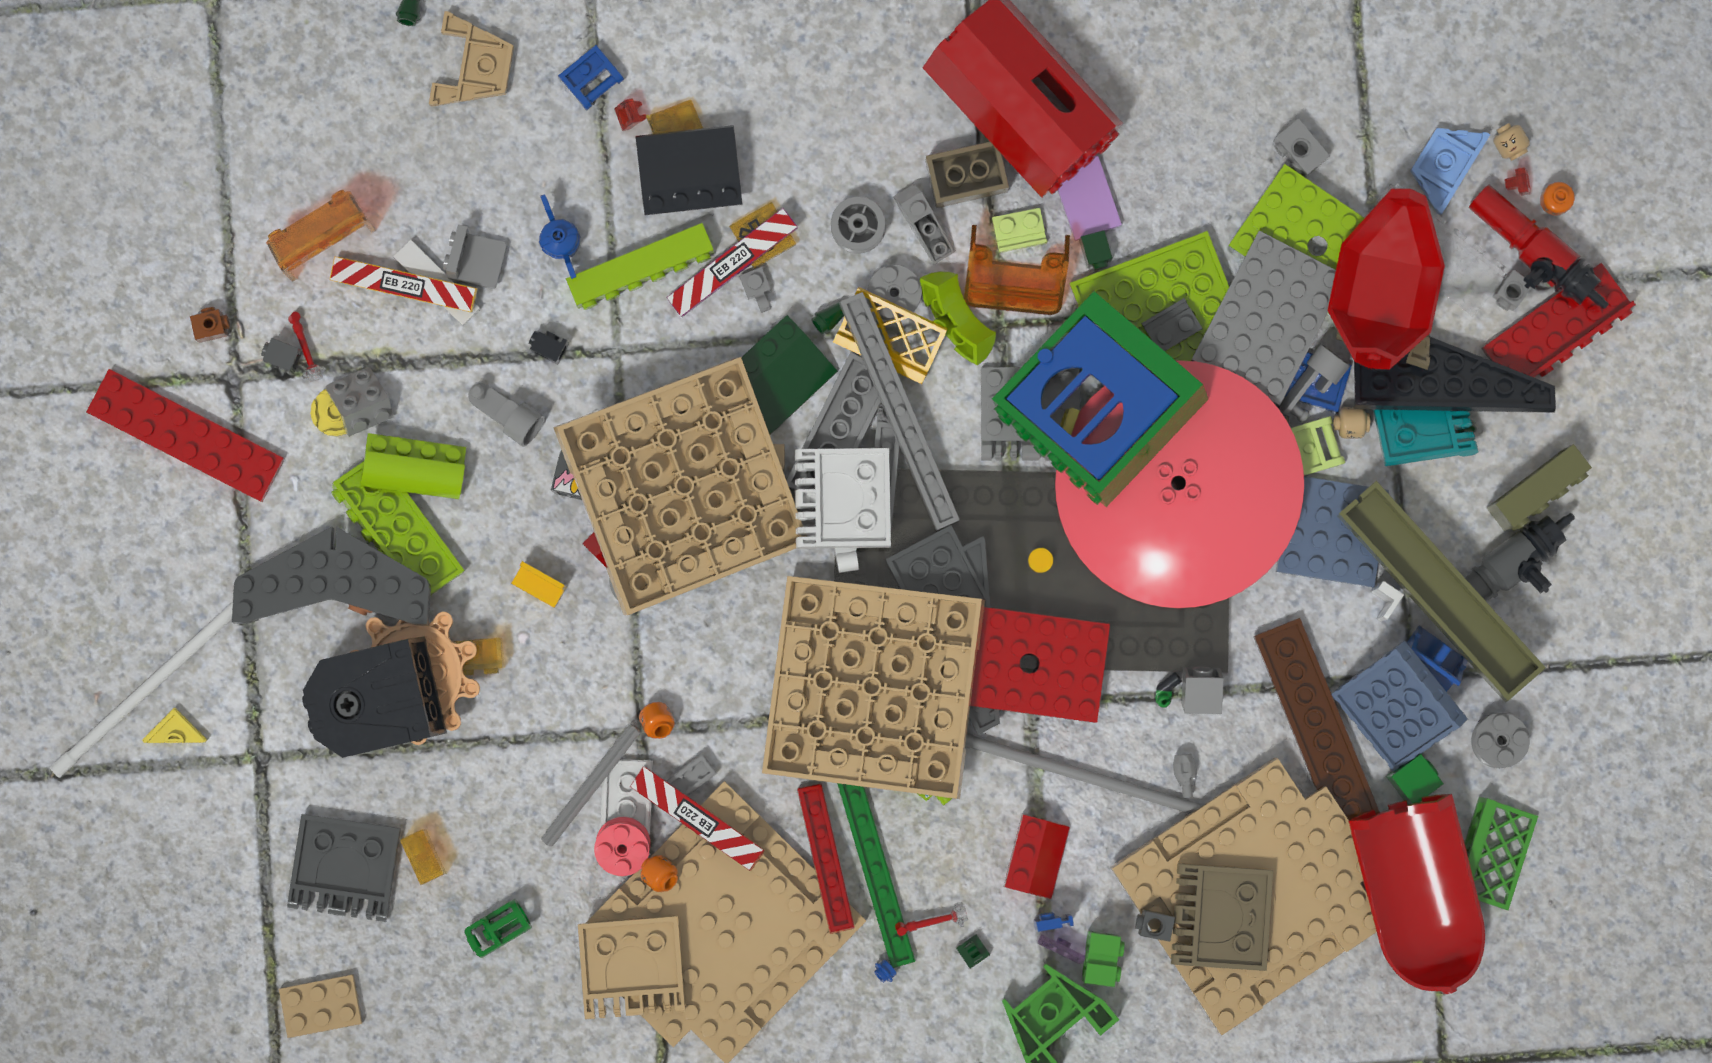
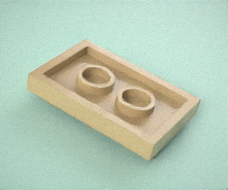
[279,974,363,1038]

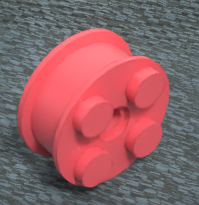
[594,817,651,876]

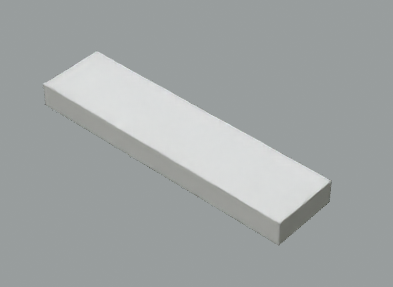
[393,240,481,326]

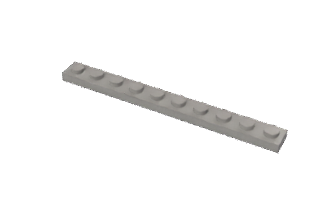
[839,292,960,530]

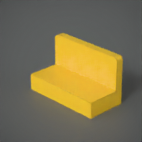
[511,561,567,608]

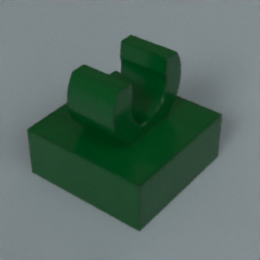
[956,934,990,969]

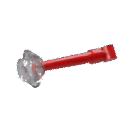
[288,312,326,382]
[895,903,968,936]

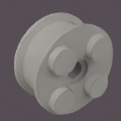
[831,196,885,254]
[867,265,922,321]
[1471,713,1530,768]

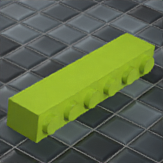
[565,223,714,310]

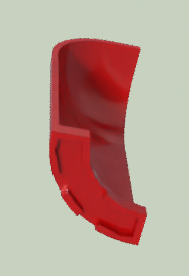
[1348,794,1485,994]

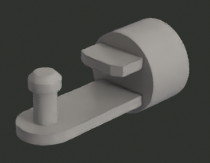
[1279,344,1350,422]
[468,383,545,447]

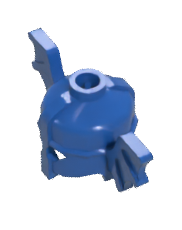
[539,194,581,279]

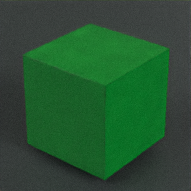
[1386,754,1444,805]

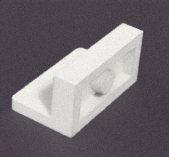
[1370,581,1404,622]

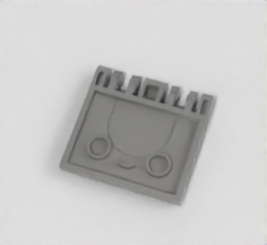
[981,367,1080,461]

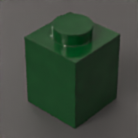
[1079,230,1112,270]

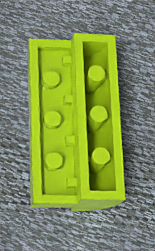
[360,433,466,499]

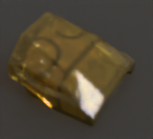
[645,100,703,134]

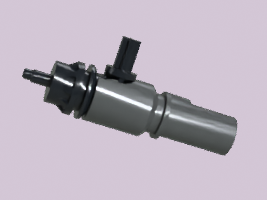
[1465,513,1575,602]

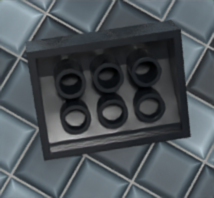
[635,125,743,215]

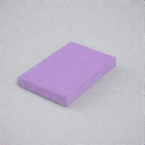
[1058,156,1122,241]

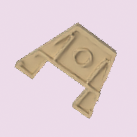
[429,11,514,106]

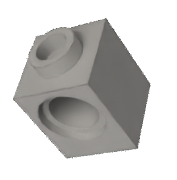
[1493,270,1531,311]

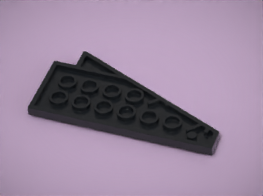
[1354,336,1556,413]

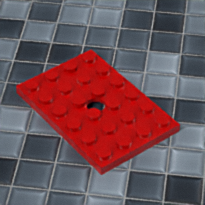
[970,607,1110,723]

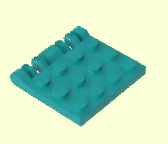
[1373,410,1479,467]

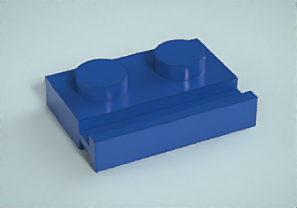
[1034,912,1074,932]

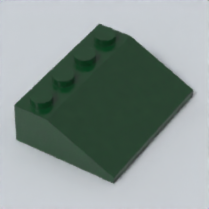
[741,315,838,435]

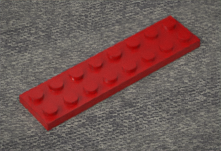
[86,369,285,502]

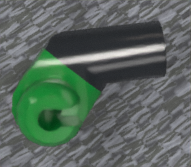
[1155,672,1182,708]

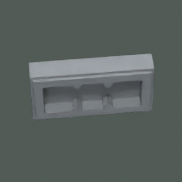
[667,754,717,796]

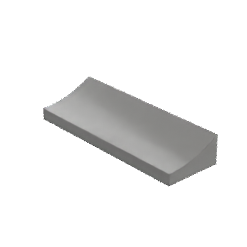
[786,352,881,490]

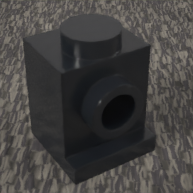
[529,331,569,365]

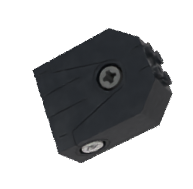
[302,636,447,758]

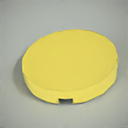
[310,389,347,437]

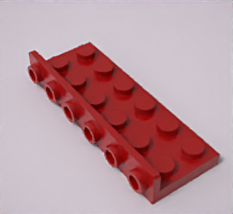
[1481,263,1636,377]

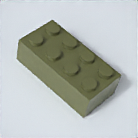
[1487,444,1592,531]

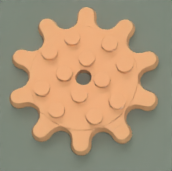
[350,612,480,745]

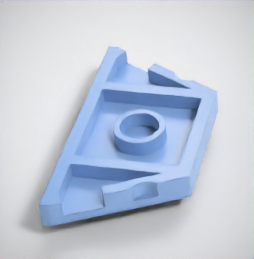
[1410,128,1490,215]

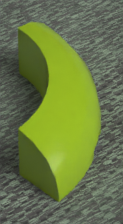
[920,271,996,365]

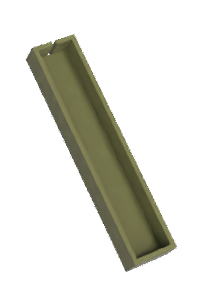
[1337,481,1546,702]

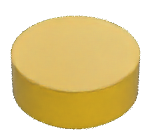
[1028,548,1053,573]

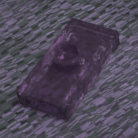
[1036,933,1086,965]

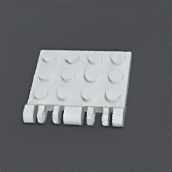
[795,448,891,549]

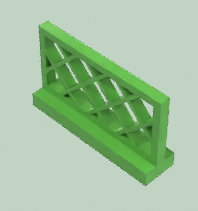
[1464,797,1538,911]

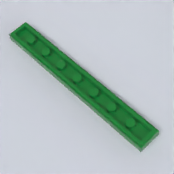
[837,783,915,968]

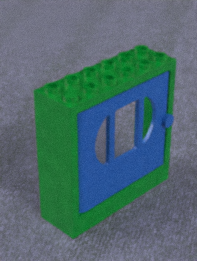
[992,291,1208,507]

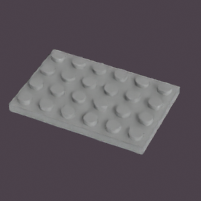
[1191,231,1336,407]

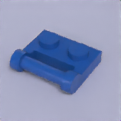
[558,45,624,111]

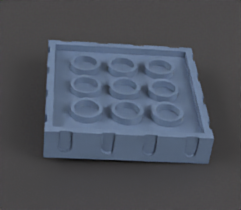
[1332,640,1468,772]

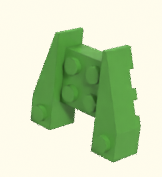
[1002,964,1119,1063]

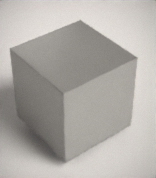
[1181,666,1224,714]

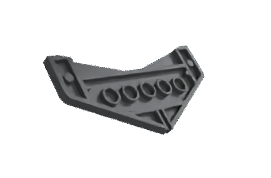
[232,527,431,626]

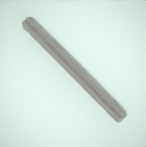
[541,724,641,846]

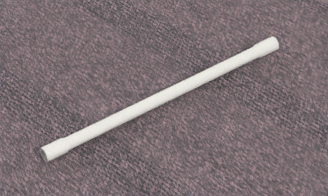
[49,602,233,778]

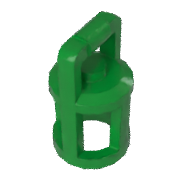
[464,899,532,958]

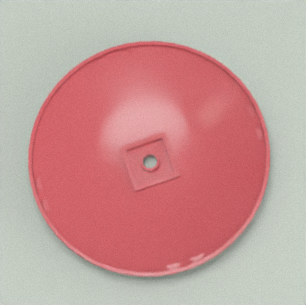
[1055,360,1304,608]

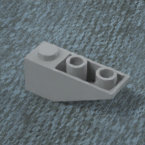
[893,184,955,264]

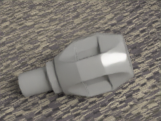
[1173,754,1196,798]

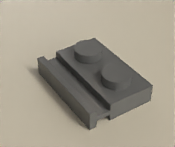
[1141,298,1203,351]

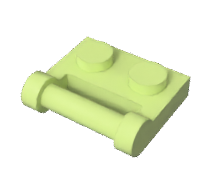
[1291,416,1346,476]

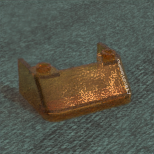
[266,190,376,282]
[964,225,1070,315]

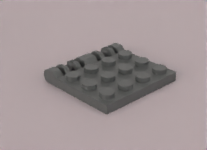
[287,814,401,922]

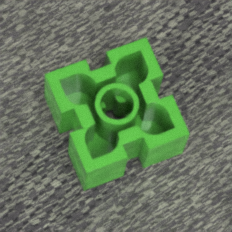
[1081,931,1125,987]

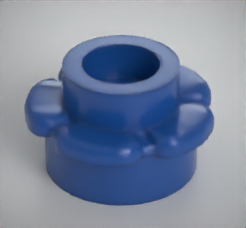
[874,959,897,983]

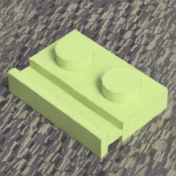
[992,208,1047,253]

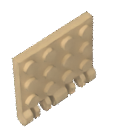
[578,916,685,1020]

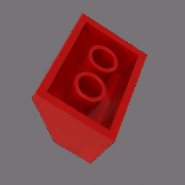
[1003,814,1070,899]

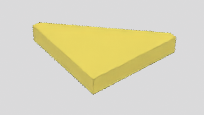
[142,708,208,743]

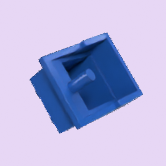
[1406,625,1468,692]

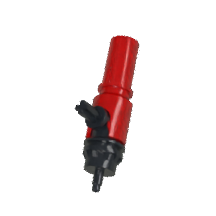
[1469,184,1609,309]

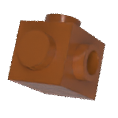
[190,307,230,343]

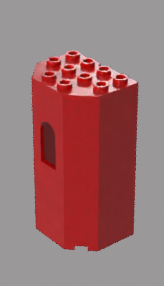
[922,0,1124,198]

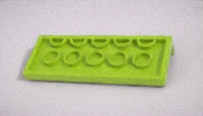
[331,461,465,595]

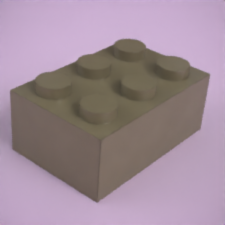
[925,142,1009,208]

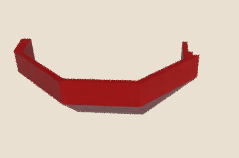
[1327,189,1445,369]

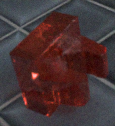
[614,98,647,131]
[1505,167,1531,196]

